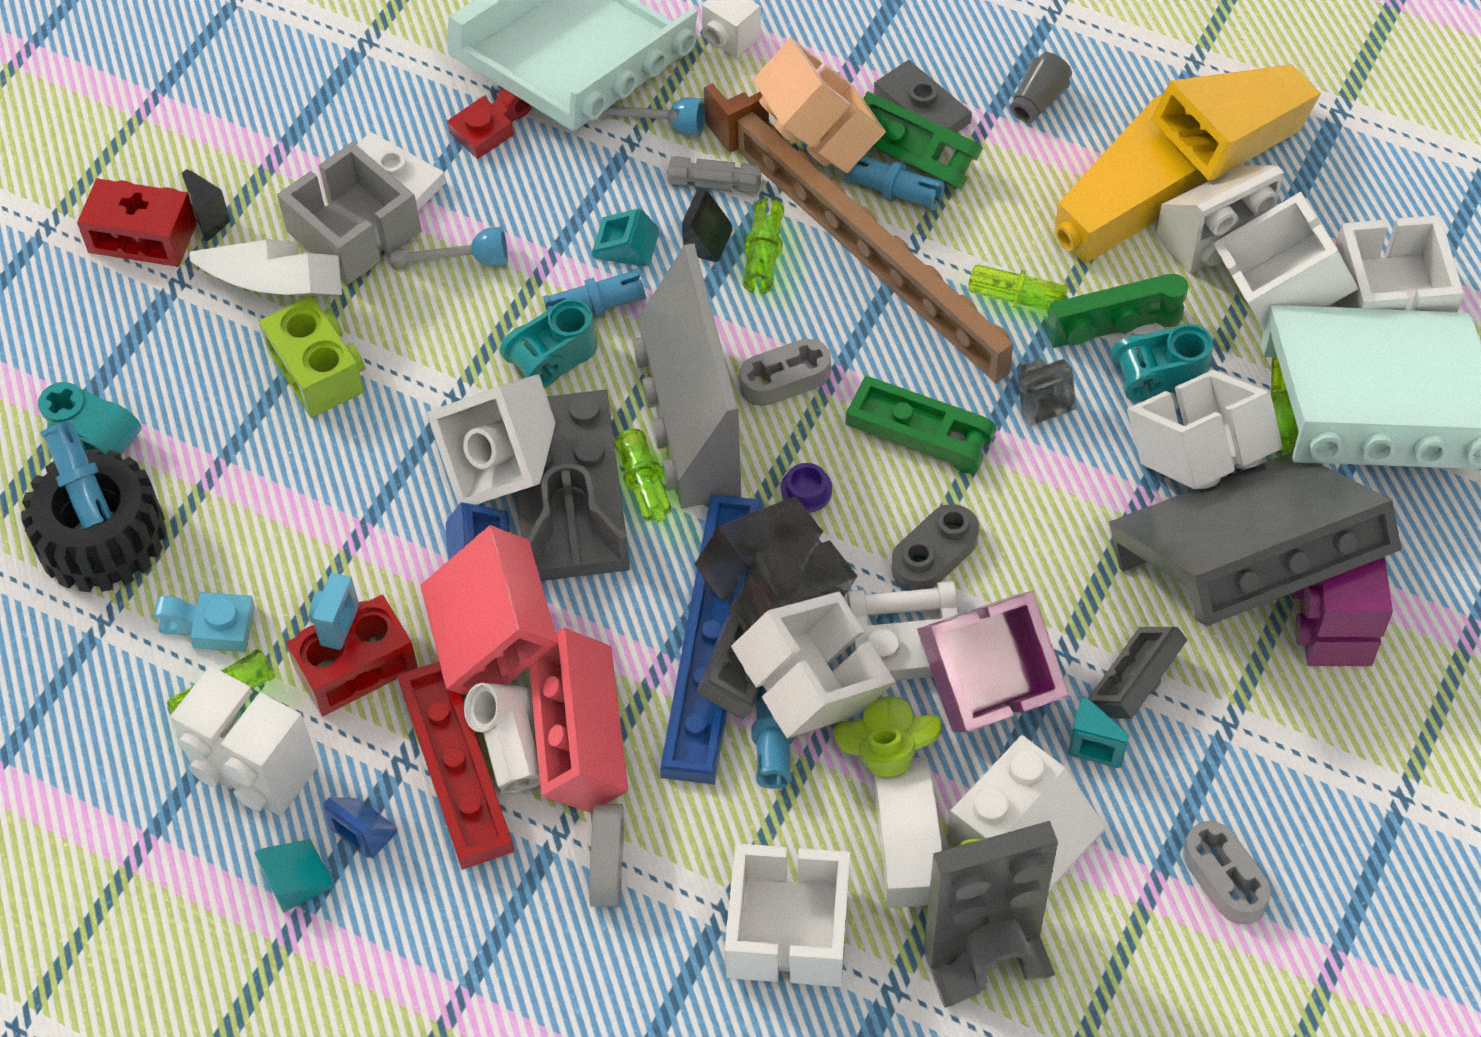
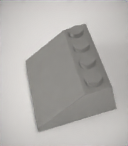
[632,244,741,509]

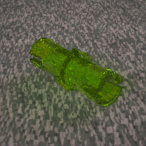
[742,198,785,294]

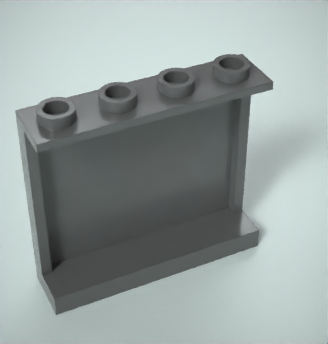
[1109,452,1402,627]

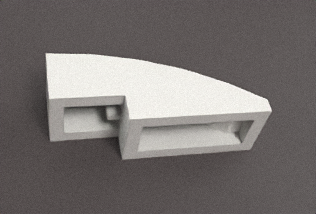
[189,239,342,296]
[873,757,942,908]

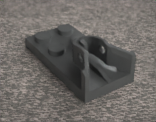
[516,389,630,581]
[923,821,1058,1008]

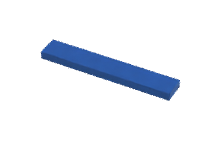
[660,494,762,785]

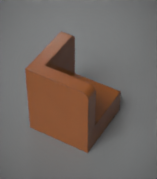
[704,83,769,153]

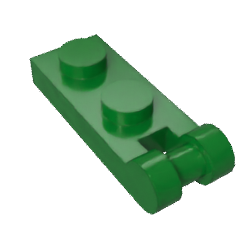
[863,91,983,191]
[1046,274,1189,348]
[845,375,997,474]

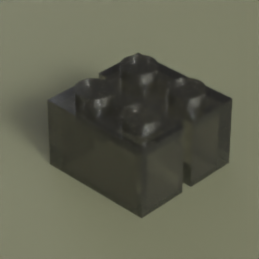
[694,496,858,632]

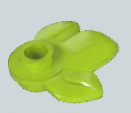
[833,696,942,777]

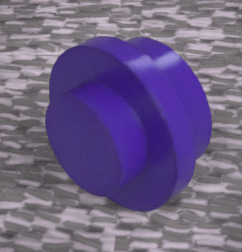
[781,463,832,513]

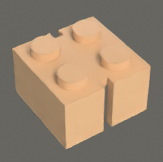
[752,37,886,173]

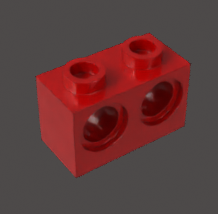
[286,594,418,717]

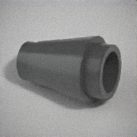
[1010,52,1072,123]

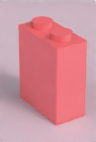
[420,525,558,695]

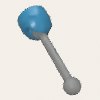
[598,97,705,136]
[390,226,508,268]

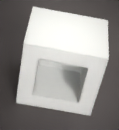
[702,0,761,58]

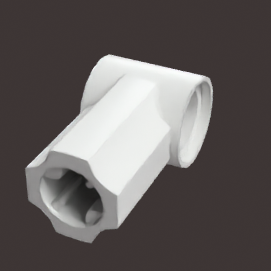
[464,683,540,794]

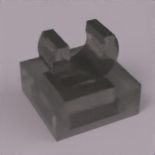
[1018,358,1076,426]

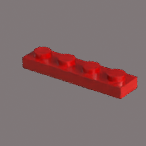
[397,661,515,870]

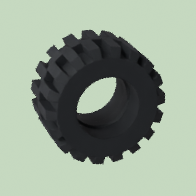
[21,449,166,592]

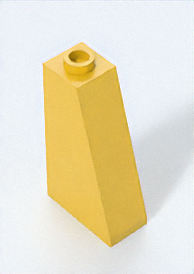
[1151,64,1321,181]
[1054,94,1210,264]

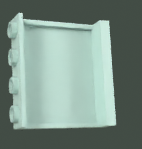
[448,0,698,132]
[1260,305,1481,469]

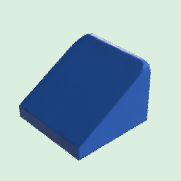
[446,502,510,561]
[323,797,397,859]

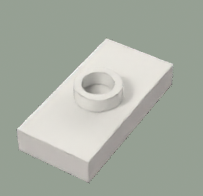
[357,132,446,211]

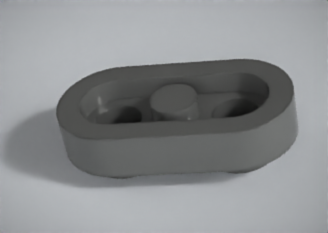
[891,504,979,591]

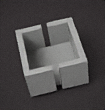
[277,142,422,285]

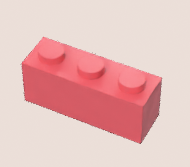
[529,628,628,813]

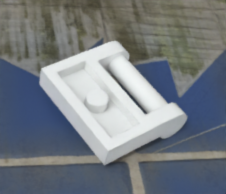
[847,581,958,681]

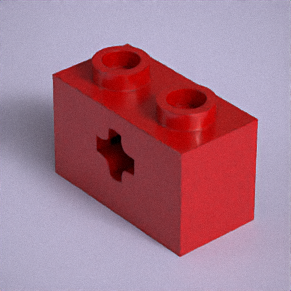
[77,178,197,267]

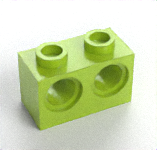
[258,295,365,418]

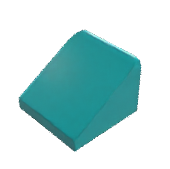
[591,208,659,266]
[1068,696,1129,768]
[254,839,334,913]

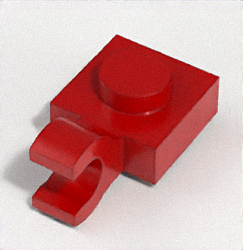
[447,88,531,159]

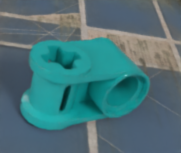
[500,299,598,388]
[1110,324,1213,402]
[38,382,142,456]

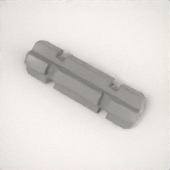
[668,156,762,193]

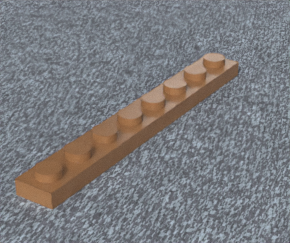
[738,111,1013,383]

